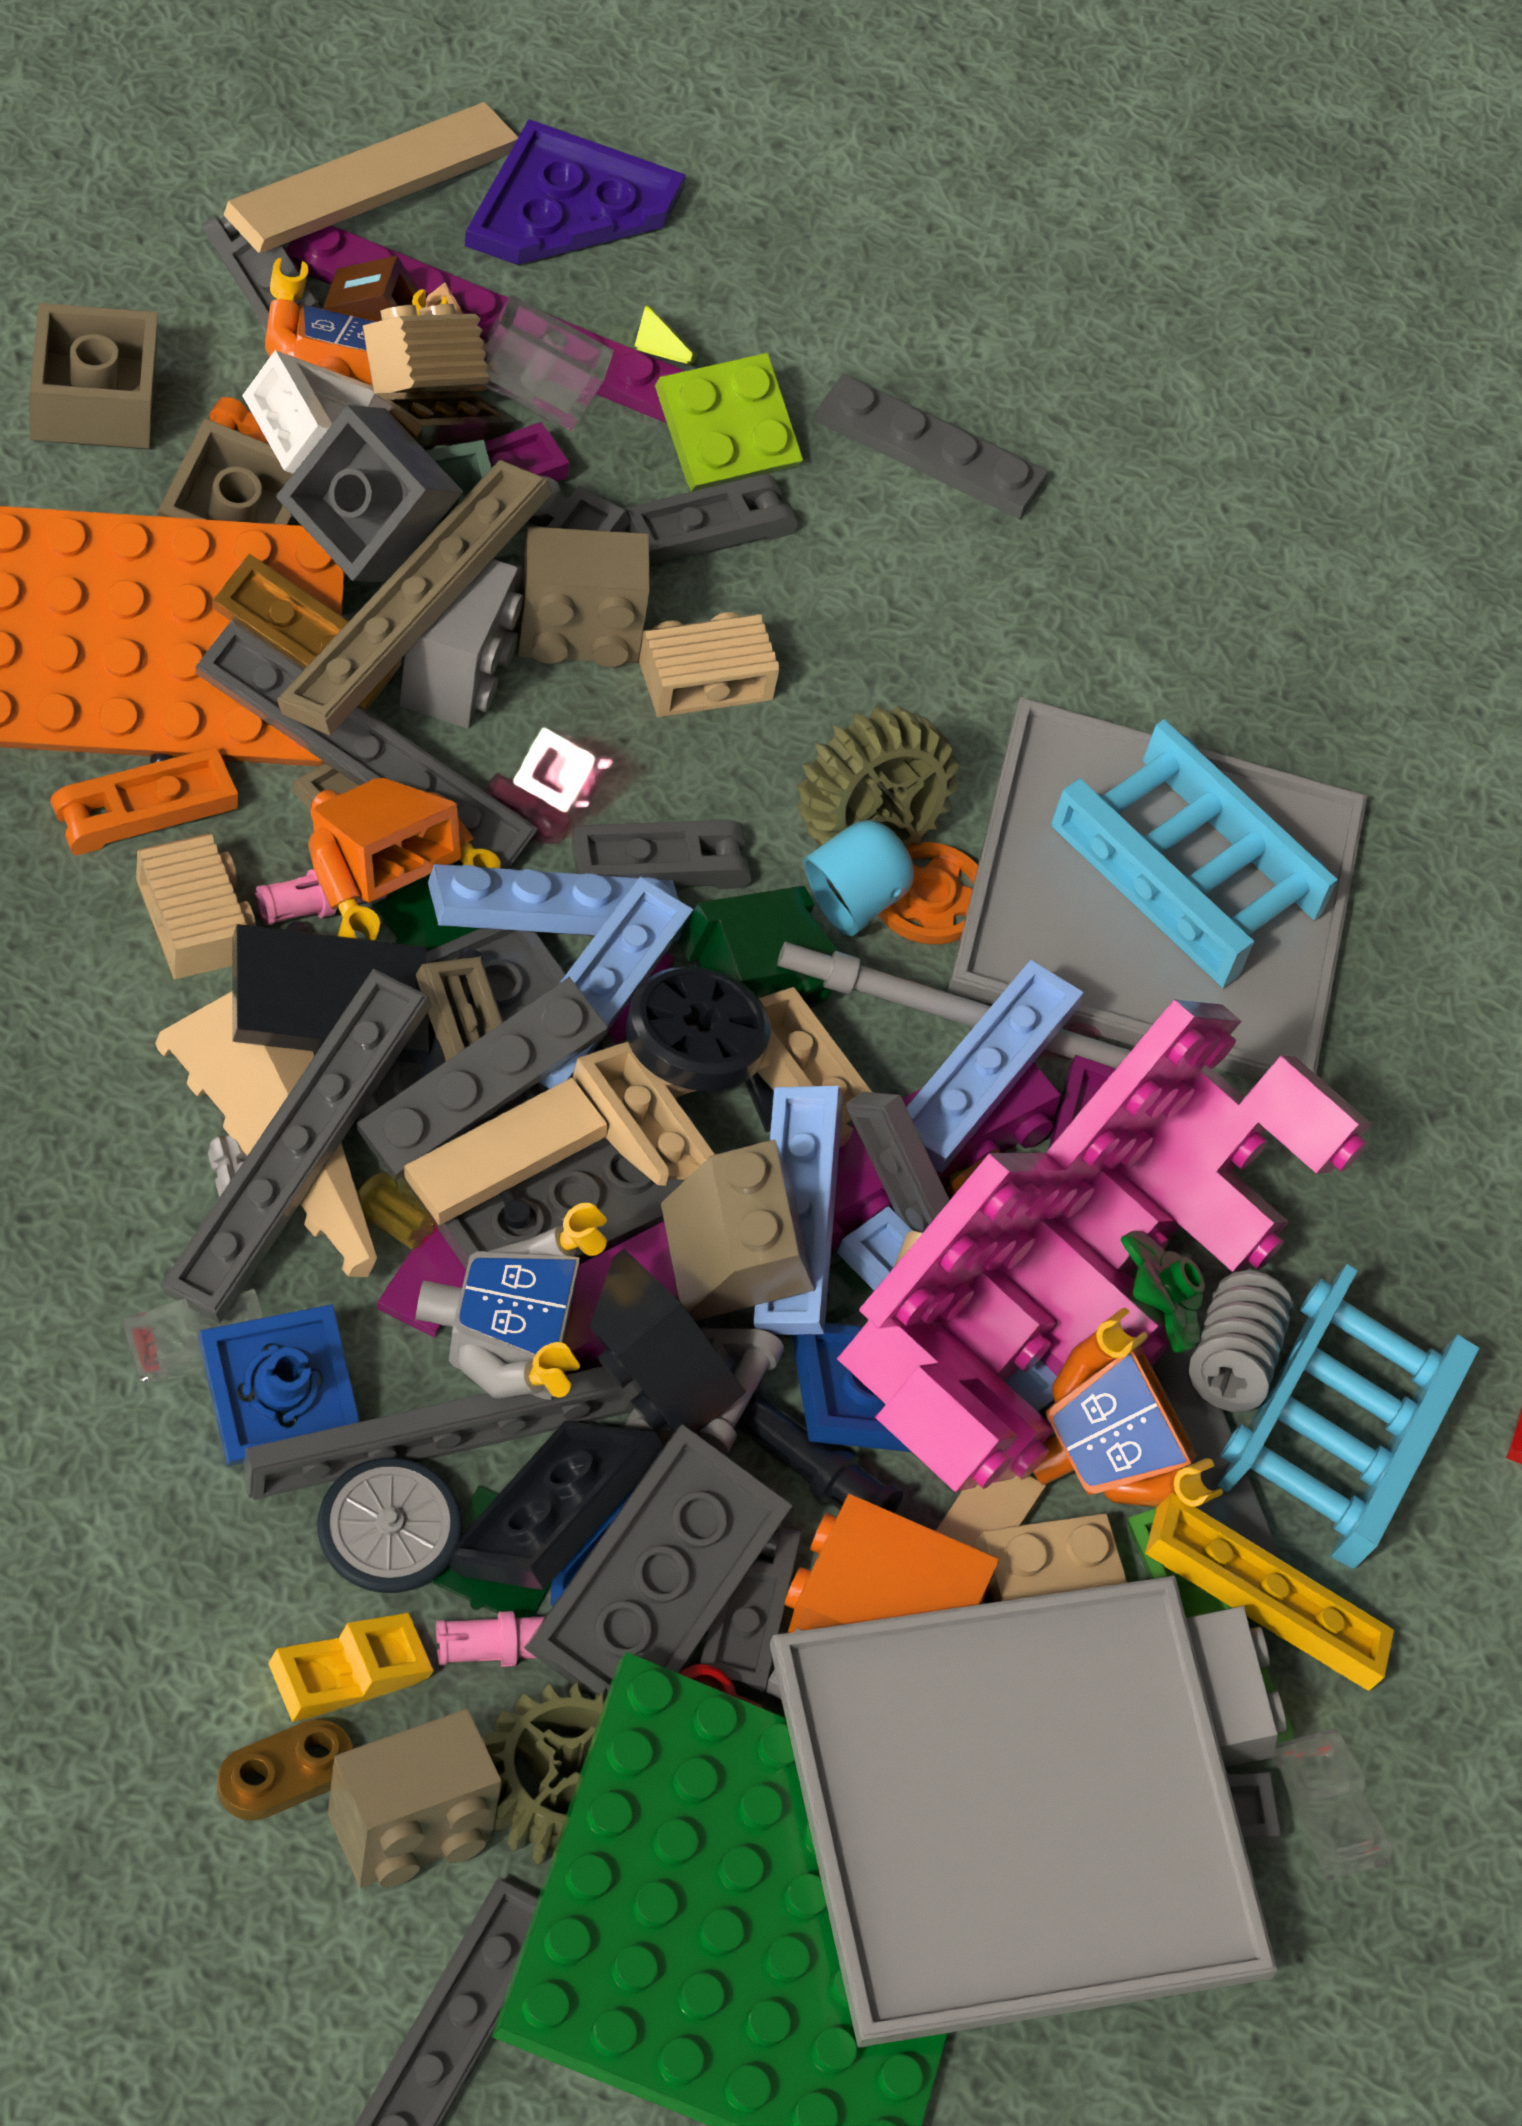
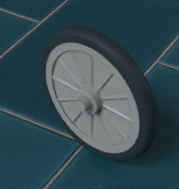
[317,1457,463,1593]

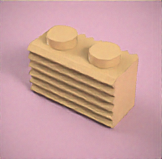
[362,304,490,394]
[639,612,779,717]
[136,833,256,979]

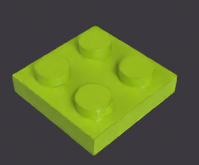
[655,353,803,492]

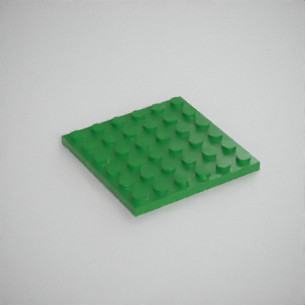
[492,1652,948,2126]

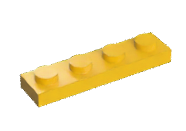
[1145,1493,1394,1691]

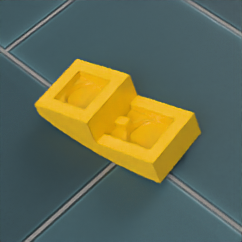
[268,1613,434,1722]

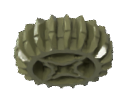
[796,705,960,847]
[483,1681,607,1866]

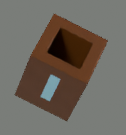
[323,255,419,322]

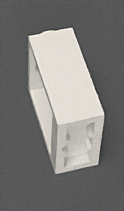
[242,350,374,474]

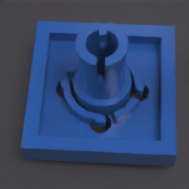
[198,1304,359,1467]

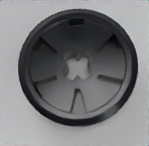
[626,966,771,1091]

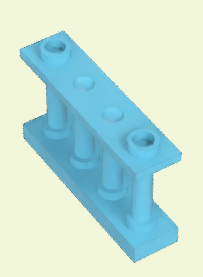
[1050,719,1338,988]
[1217,1264,1480,1569]

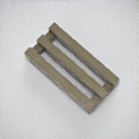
[416,957,503,1061]

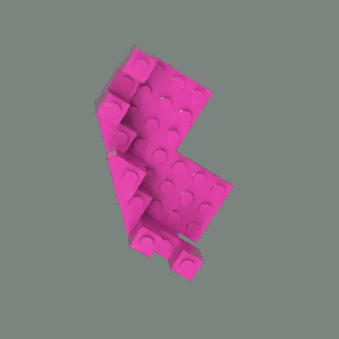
[837,999,1372,1492]

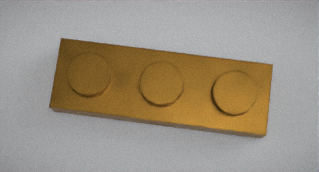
[212,553,402,711]

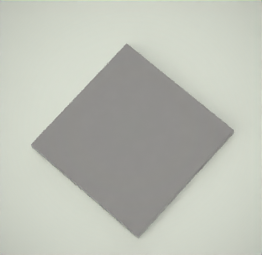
[947,697,1367,1080]
[770,1576,1277,2048]

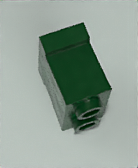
[678,886,839,1008]

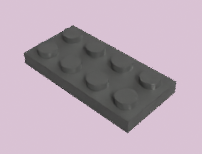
[524,1424,792,1700]

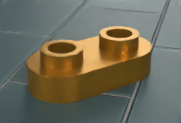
[217,1719,353,1820]

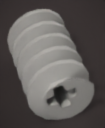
[1189,1270,1294,1412]

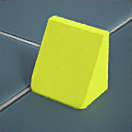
[635,305,697,366]

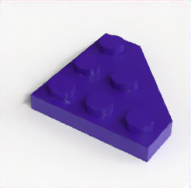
[465,119,686,265]

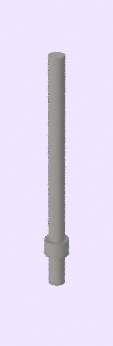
[777,942,1131,1068]

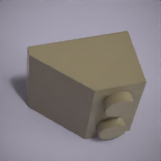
[661,1139,815,1321]

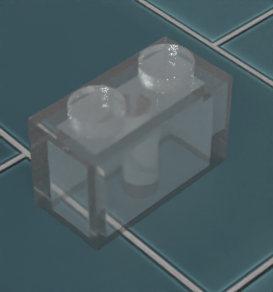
[481,294,614,431]

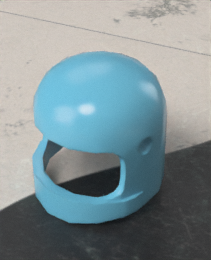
[803,820,914,936]

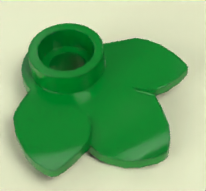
[1120,1230,1205,1353]

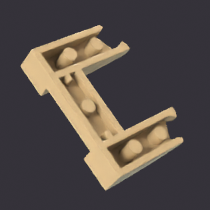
[572,987,873,1186]

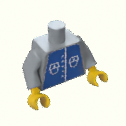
[415,1202,607,1400]

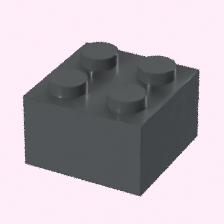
[276,405,463,582]

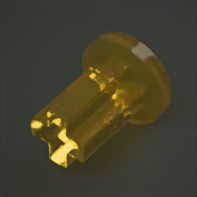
[357,1172,435,1249]

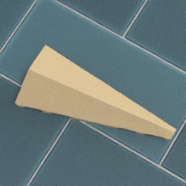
[155,991,377,1277]

